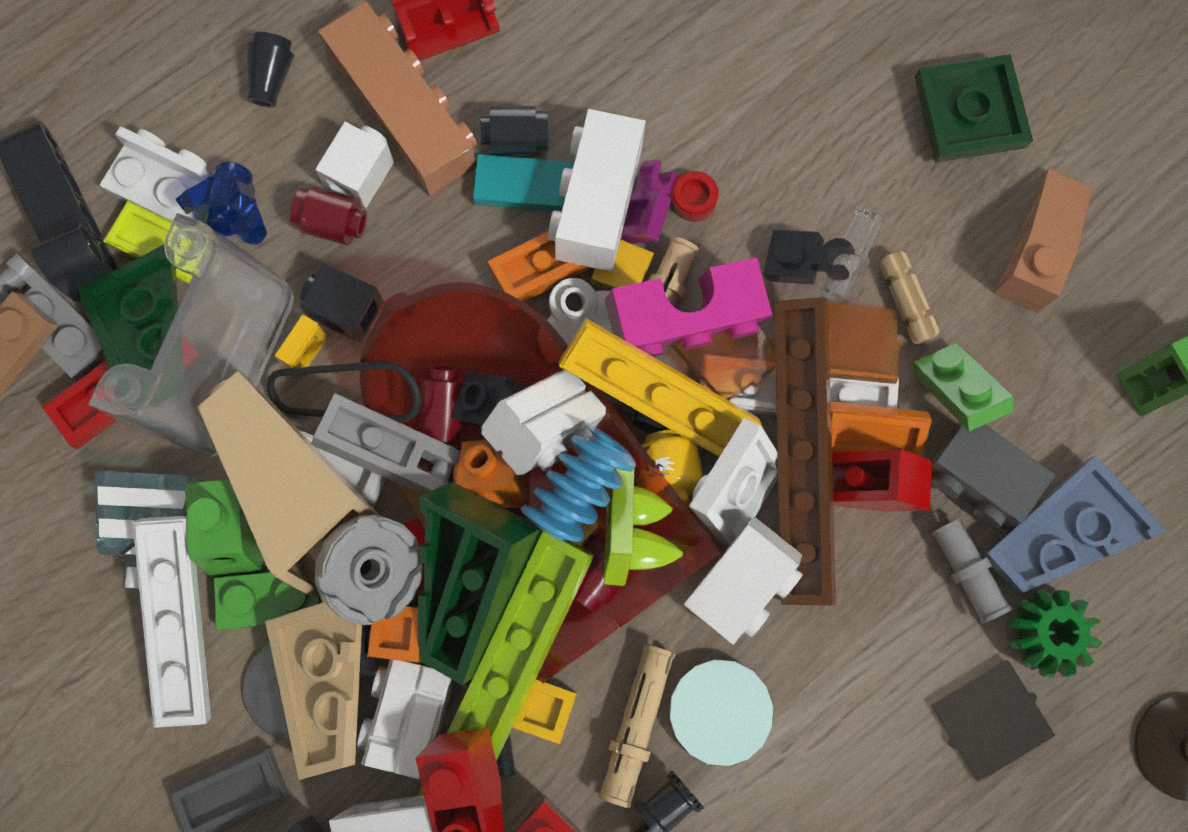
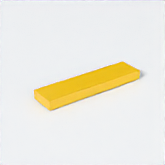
[559,318,761,457]

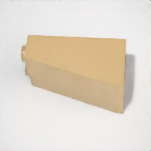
[198,371,379,598]

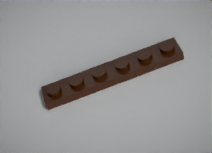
[774,297,836,606]

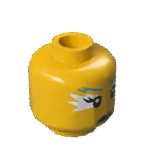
[634,430,703,508]

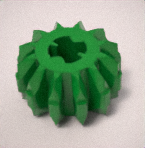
[1007,590,1103,677]

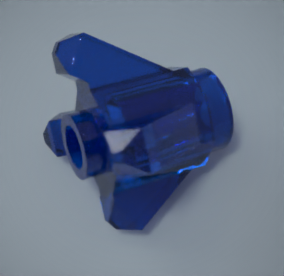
[175,162,268,245]

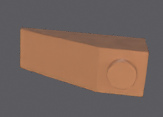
[994,169,1092,313]

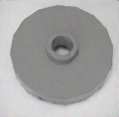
[315,514,423,625]

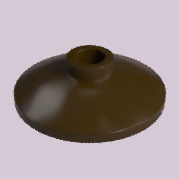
[1134,695,1188,801]

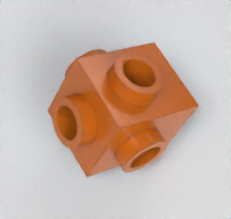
[453,437,530,508]

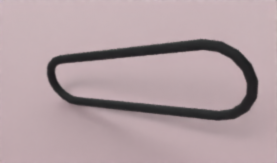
[267,360,421,423]

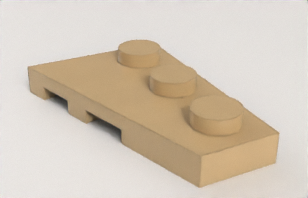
[265,602,362,780]

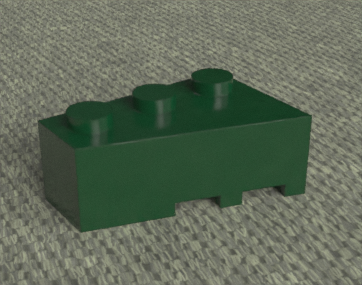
[418,482,541,685]

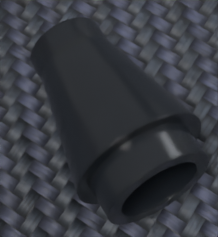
[247,32,295,108]

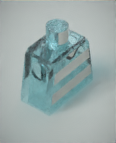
[95,471,205,590]

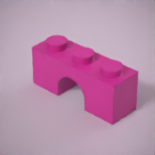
[604,257,772,357]

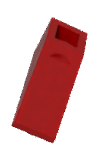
[415,727,504,832]

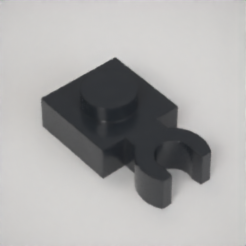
[763,230,855,285]

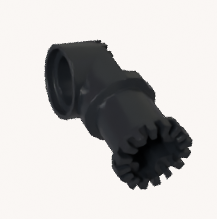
[633,770,704,832]

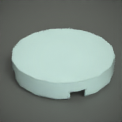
[669,660,773,766]

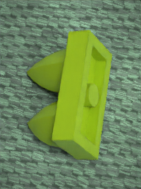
[603,468,683,586]

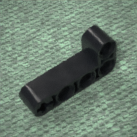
[0,120,118,302]

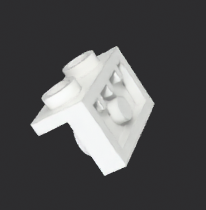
[99,126,217,230]

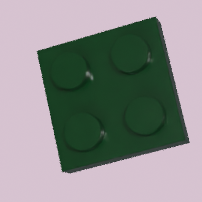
[914,54,1033,163]

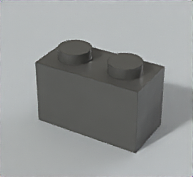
[930,422,1055,529]

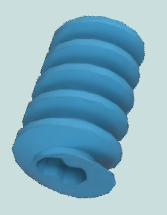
[521,422,636,542]

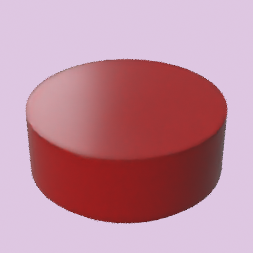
[670,171,719,222]

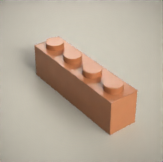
[318,1,477,196]

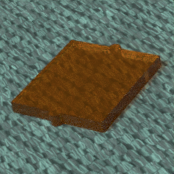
[828,303,902,384]
[670,327,776,401]

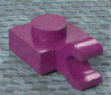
[620,160,677,244]

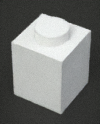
[315,122,394,209]

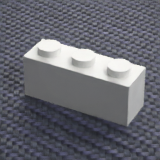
[548,109,646,272]

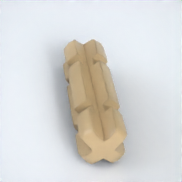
[879,251,939,344]

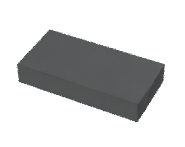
[168,747,290,832]

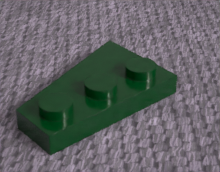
[78,243,181,414]

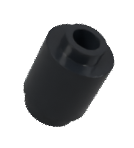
[480,106,548,155]

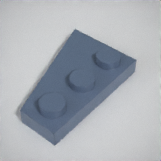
[981,456,1167,594]

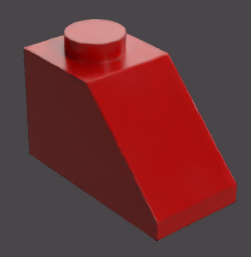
[832,449,932,512]

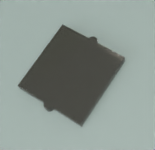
[931,660,1055,782]

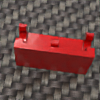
[391,0,500,61]

